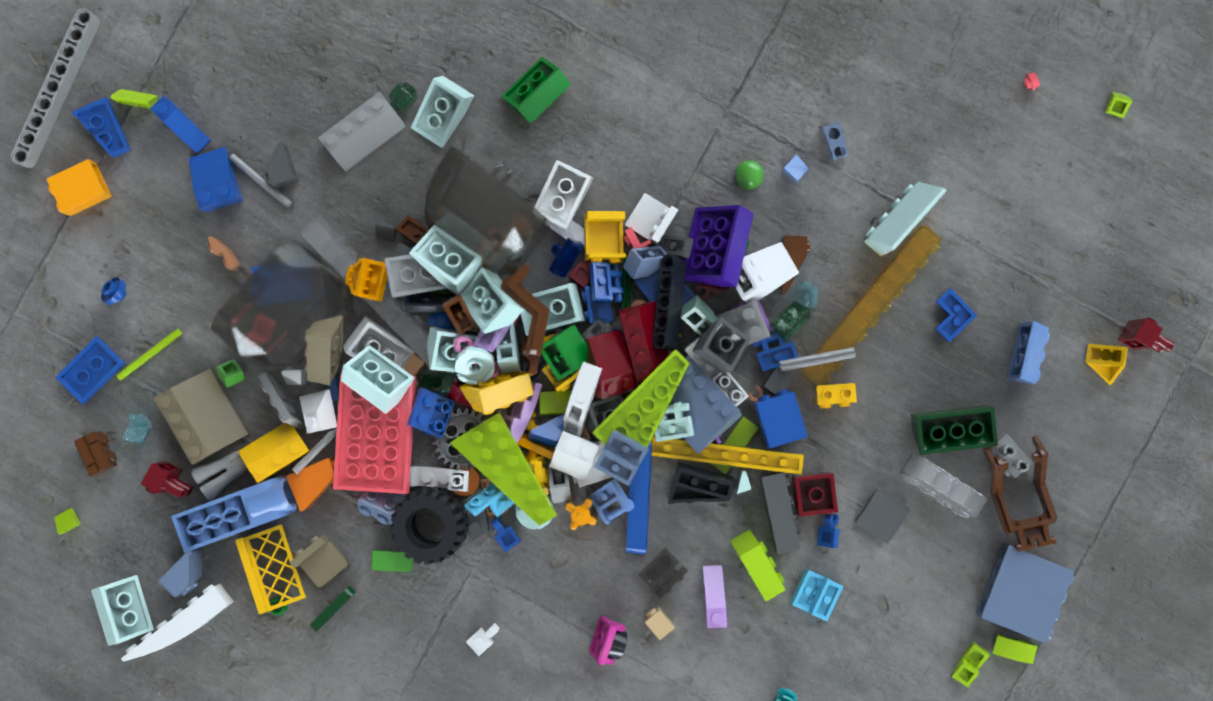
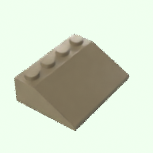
[154,369,249,465]

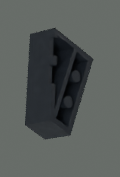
[668,462,735,504]

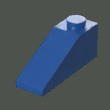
[150,95,211,154]

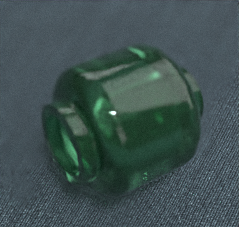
[389,82,417,111]

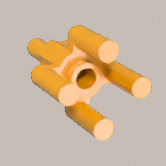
[565,497,597,530]

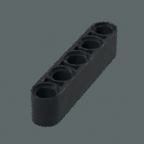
[653,254,686,351]

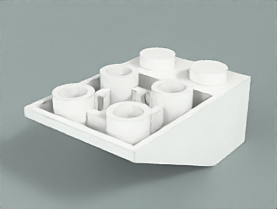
[736,242,799,303]

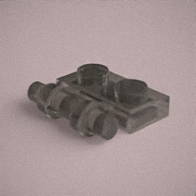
[638,547,688,598]

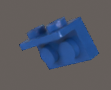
[582,286,613,325]

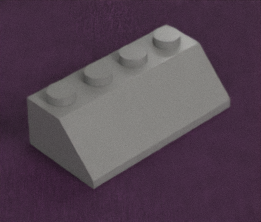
[318,91,406,172]

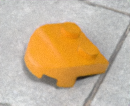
[345,258,387,302]

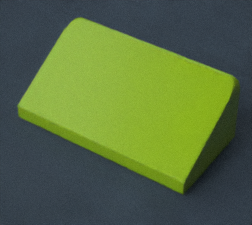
[111,89,158,109]
[540,390,573,415]

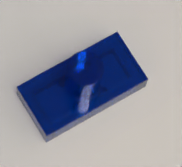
[549,237,584,277]

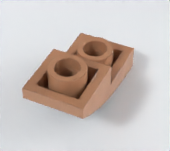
[207,236,242,271]

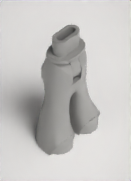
[191,449,249,501]

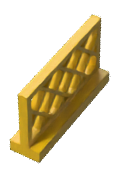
[235,524,306,615]

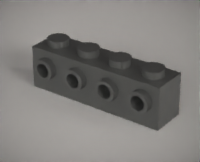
[759,472,802,554]

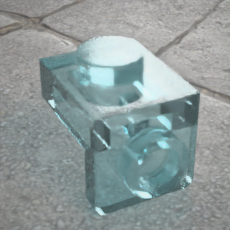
[123,413,152,446]

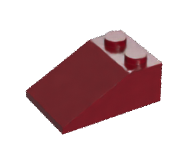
[587,329,635,399]

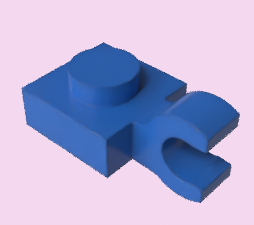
[817,514,840,548]
[491,517,521,553]

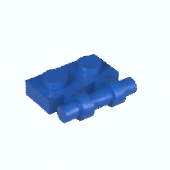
[589,262,624,303]
[752,329,798,372]

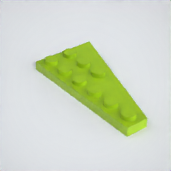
[592,349,689,447]

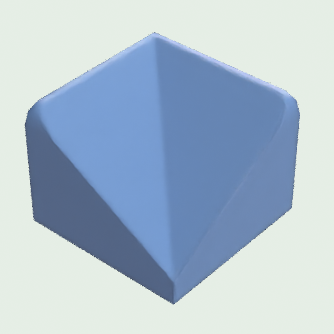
[782,155,809,183]

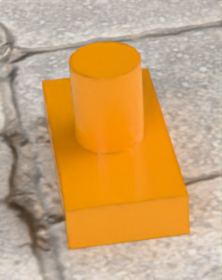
[517,433,556,463]

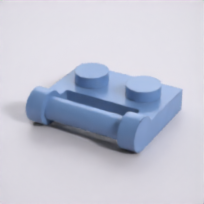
[588,479,634,524]

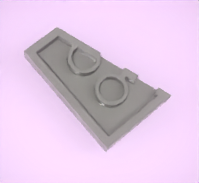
[258,372,306,431]

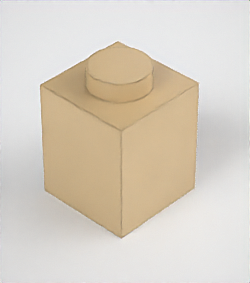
[644,607,675,640]

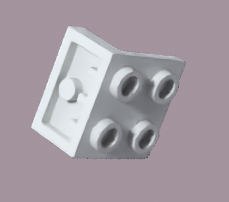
[625,193,678,245]

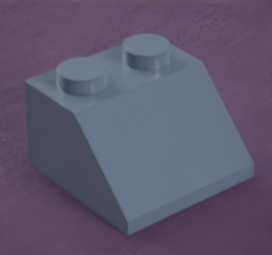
[158,547,202,597]

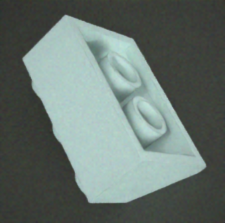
[460,267,523,333]
[427,327,490,372]
[341,345,414,414]
[91,575,154,646]

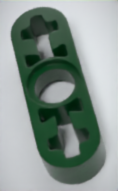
[310,585,356,632]

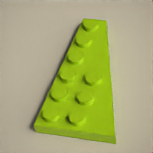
[450,413,558,526]

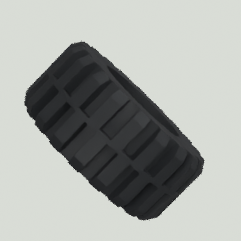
[390,486,469,565]

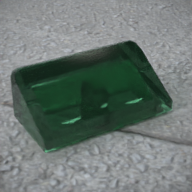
[770,301,810,341]

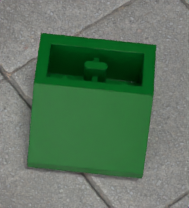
[541,324,588,381]

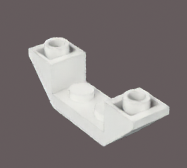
[410,466,469,492]

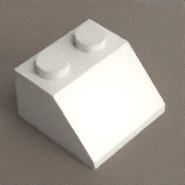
[549,431,600,481]

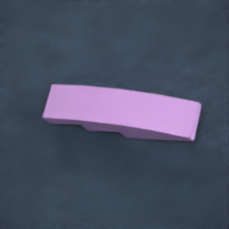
[503,381,542,443]

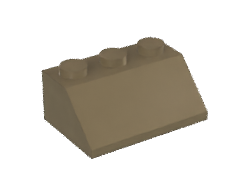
[304,316,343,385]

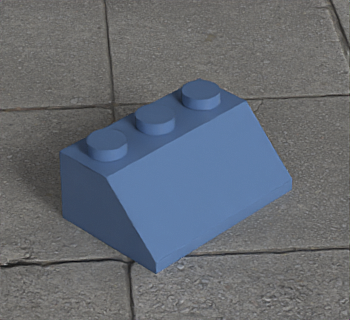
[1007,321,1050,384]

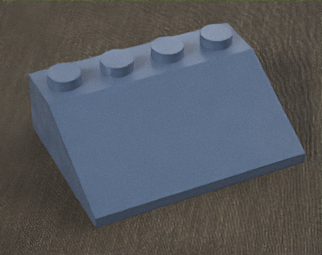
[667,355,742,454]

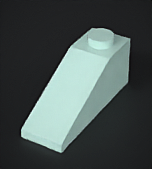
[496,322,521,374]

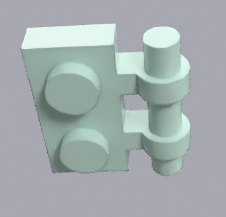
[655,402,694,442]

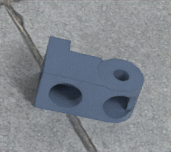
[820,122,848,161]

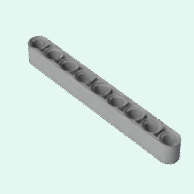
[11,8,100,168]

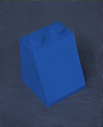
[754,389,808,448]

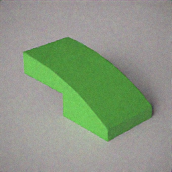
[371,550,413,572]

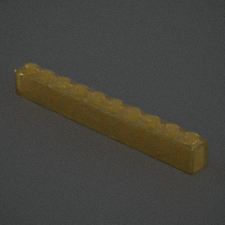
[799,225,942,386]

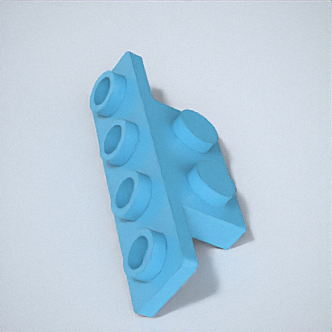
[464,463,531,517]

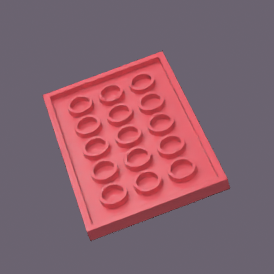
[333,373,416,494]

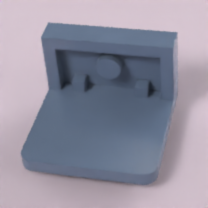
[357,491,406,525]

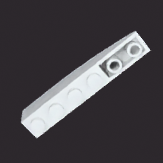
[121,584,234,662]

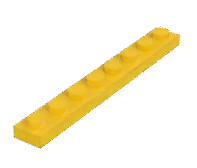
[652,436,804,475]

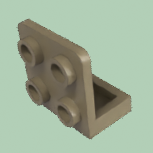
[290,535,348,588]

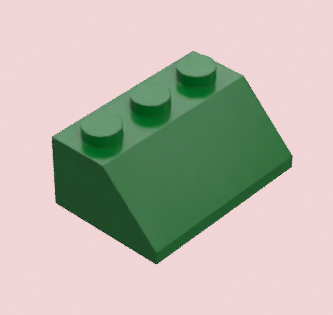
[501,57,571,124]

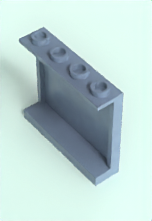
[975,543,1074,644]

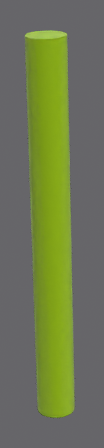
[116,328,183,381]

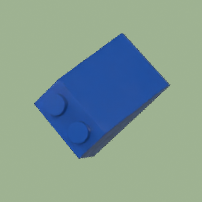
[189,147,243,213]

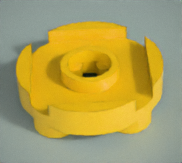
[530,456,550,495]

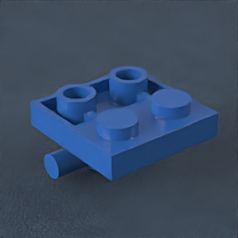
[407,388,455,438]

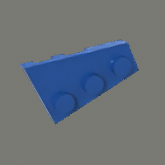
[71,97,131,158]

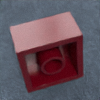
[791,472,838,517]

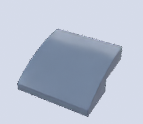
[594,430,649,486]

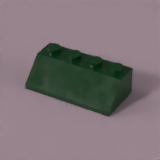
[911,405,998,455]

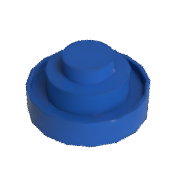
[101,277,126,305]

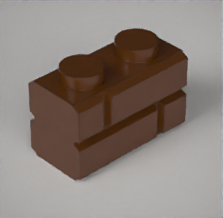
[74,431,117,476]

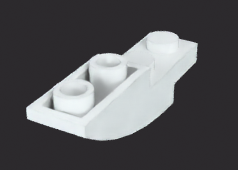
[683,337,749,407]
[562,362,602,437]

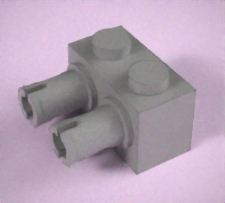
[984,433,1033,478]

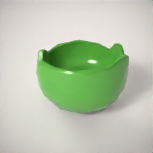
[735,160,764,190]

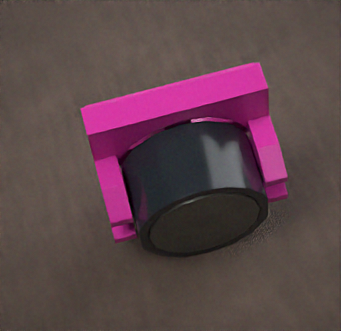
[588,615,627,666]

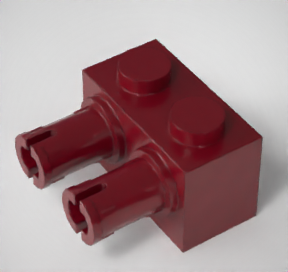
[1118,317,1175,353]
[141,461,193,498]

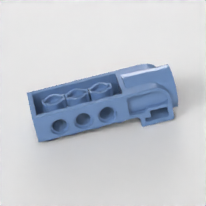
[171,475,297,553]

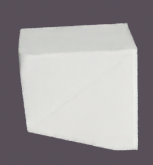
[282,370,306,385]

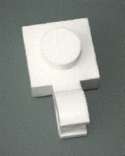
[466,623,500,656]

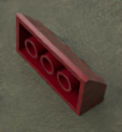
[618,301,669,386]

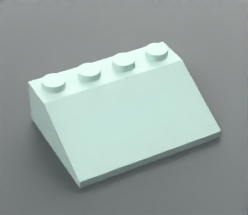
[864,182,947,256]

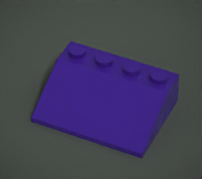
[684,205,754,287]

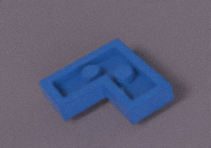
[934,288,977,342]

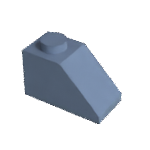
[623,246,667,279]

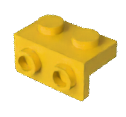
[813,383,857,408]

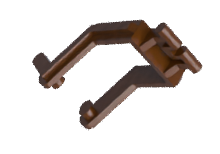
[501,265,549,377]
[983,436,1058,552]

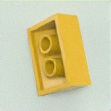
[460,371,534,415]
[238,423,309,484]

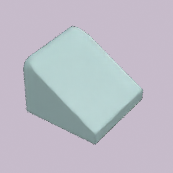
[735,470,751,494]

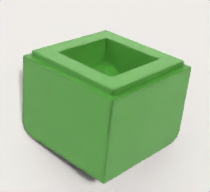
[216,359,244,388]

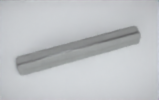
[779,347,856,371]

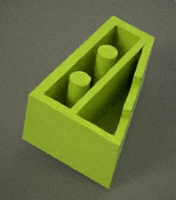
[730,529,786,601]

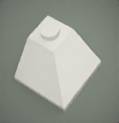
[299,389,337,434]

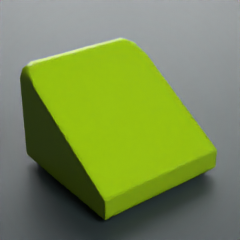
[1105,92,1133,118]
[54,508,81,535]

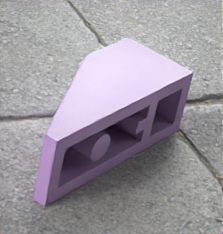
[703,565,727,628]

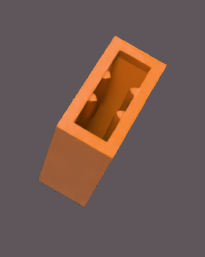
[286,457,335,512]

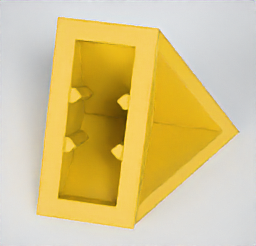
[1085,344,1128,386]

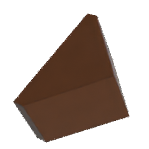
[442,294,477,335]

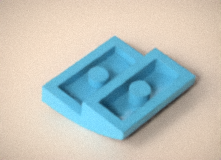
[789,568,844,621]

